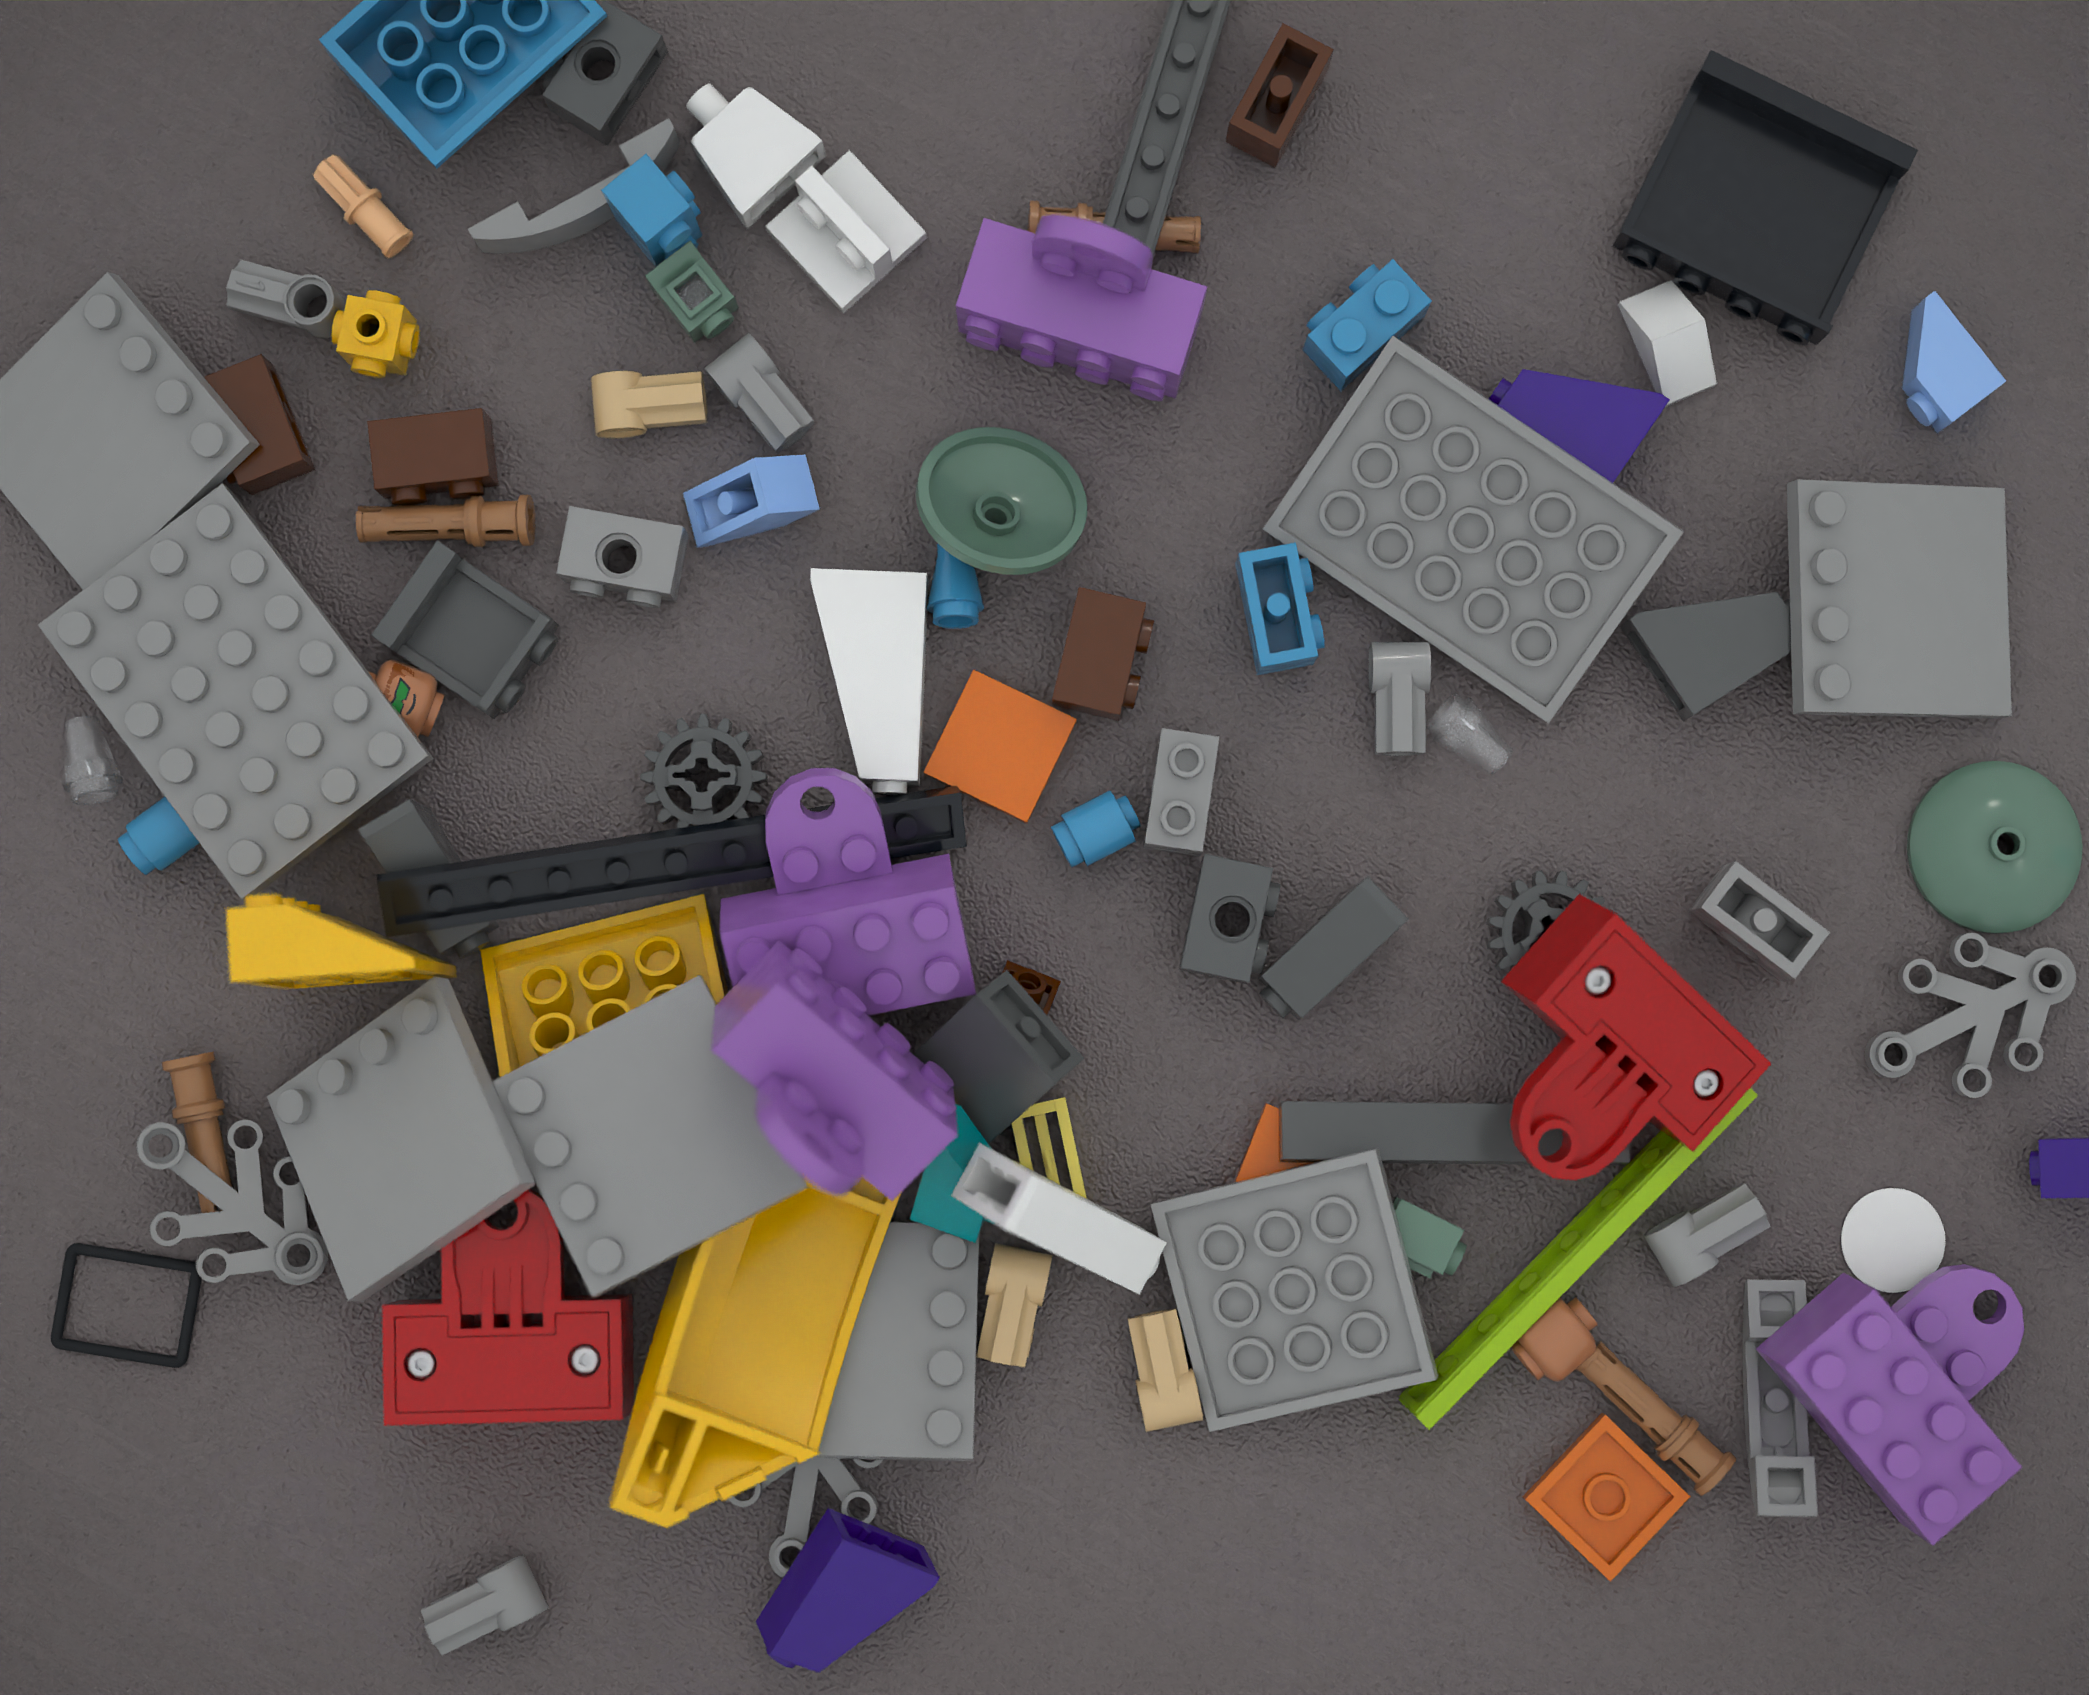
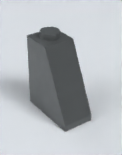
[1620,592,1791,721]
[358,799,499,959]
[1258,876,1409,1020]

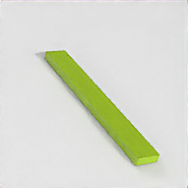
[1398,1088,1758,1430]

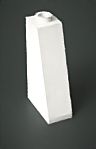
[810,568,929,795]
[951,1143,1167,1294]

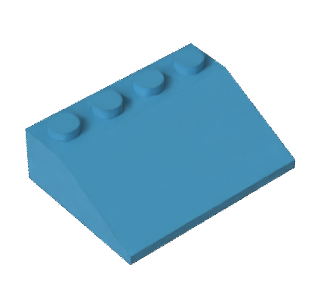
[319,0,608,169]

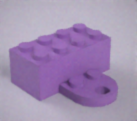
[956,215,1207,401]
[720,768,976,1016]
[711,941,958,1201]
[1756,1264,2024,1546]

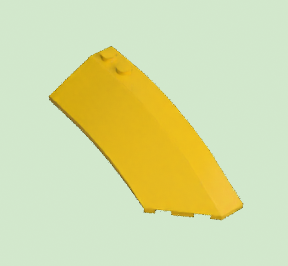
[609,1177,902,1528]

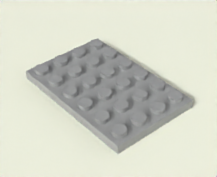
[1263,335,1684,723]
[38,483,433,900]

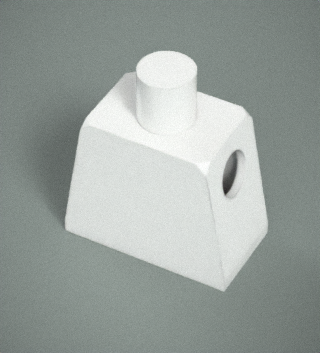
[686,84,826,229]

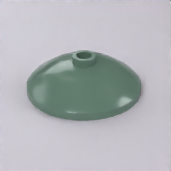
[916,427,1087,575]
[1907,761,2083,934]

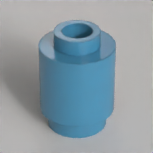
[1051,790,1141,868]
[118,797,199,875]

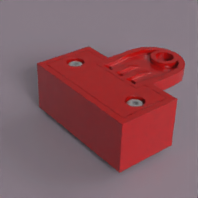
[1501,894,1772,1181]
[382,1188,634,1426]

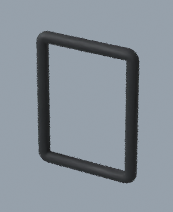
[51,1243,202,1368]

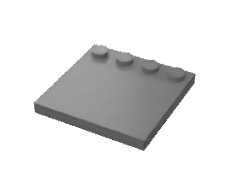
[0,272,260,590]
[1787,479,2012,719]
[492,975,809,1298]
[267,977,536,1302]
[1150,1147,1438,1432]
[812,1222,980,1461]

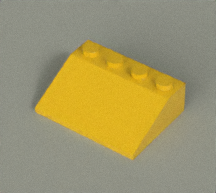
[226,894,457,990]
[480,894,729,1077]

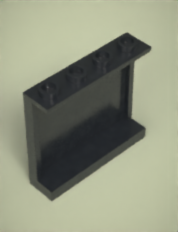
[1612,50,1918,345]

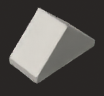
[1618,280,1717,407]

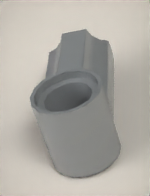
[226,259,346,338]
[704,333,815,454]
[1368,642,1431,756]
[1644,1183,1771,1287]
[421,1554,549,1656]

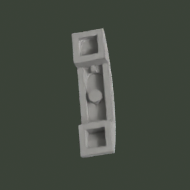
[468,118,681,254]
[1742,1279,1818,1518]

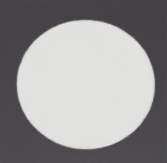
[1841,1188,1945,1293]

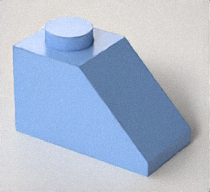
[1902,291,2006,434]
[683,454,820,548]

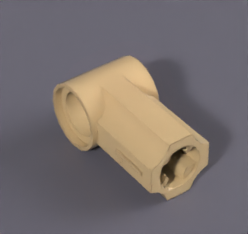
[591,371,707,438]
[976,1243,1052,1367]
[1127,1308,1203,1432]

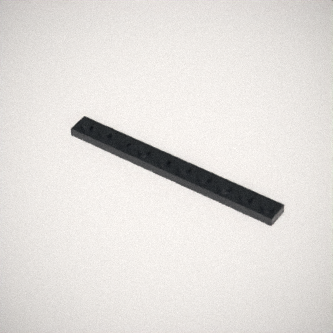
[376,786,967,938]

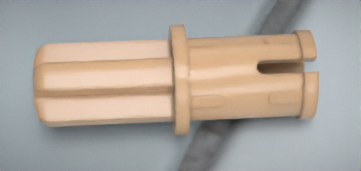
[314,155,413,258]

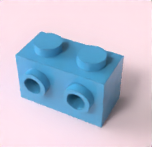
[601,153,702,267]
[1303,259,1432,391]
[1235,542,1325,675]

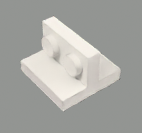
[765,150,927,314]

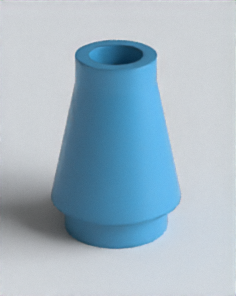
[927,544,984,629]

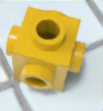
[331,290,420,378]

